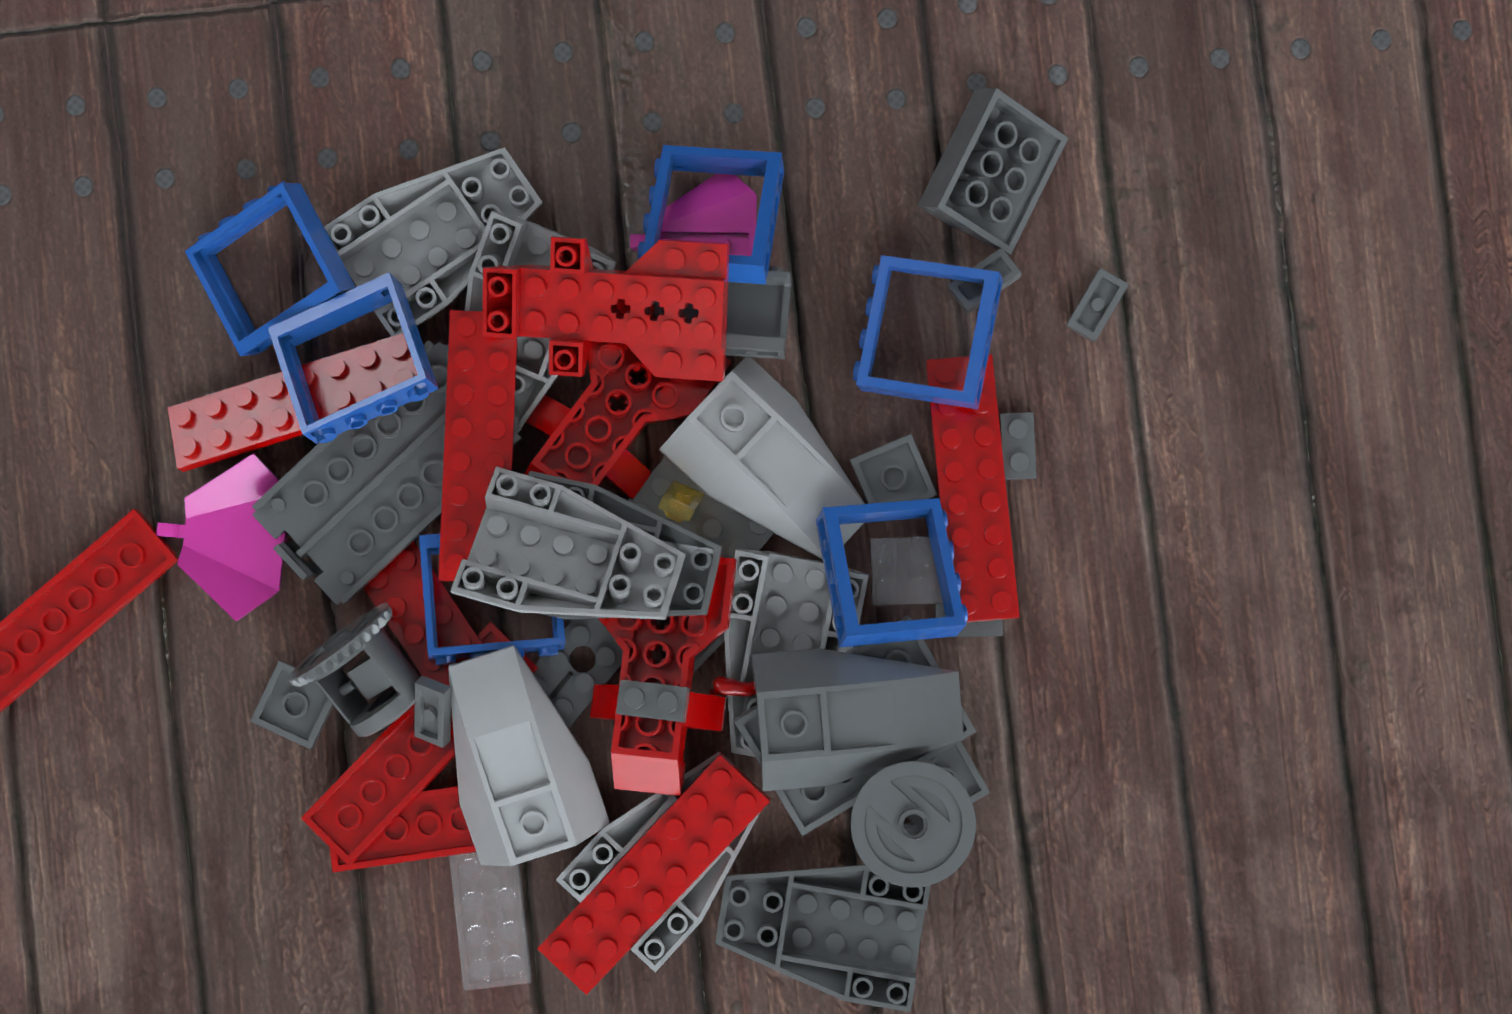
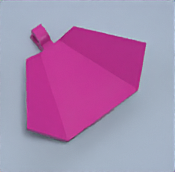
[630,174,757,256]
[156,454,288,621]

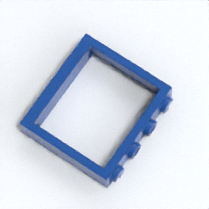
[638,145,784,285]
[185,181,356,356]
[853,255,1003,409]
[268,272,439,444]
[816,498,968,648]
[419,534,565,665]

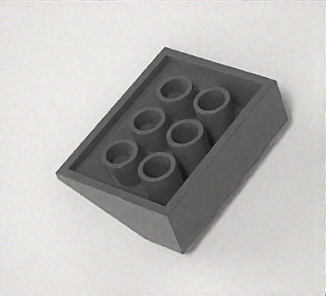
[917,88,1068,255]

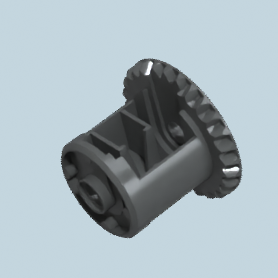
[288,603,421,737]
[851,761,976,887]

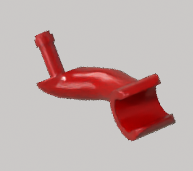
[709,676,756,697]

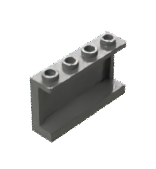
[654,266,792,359]

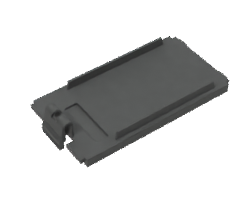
[252,340,522,605]

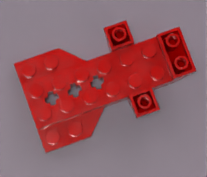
[482,236,730,381]
[524,299,732,500]
[590,557,737,796]

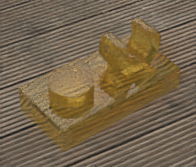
[658,480,705,523]

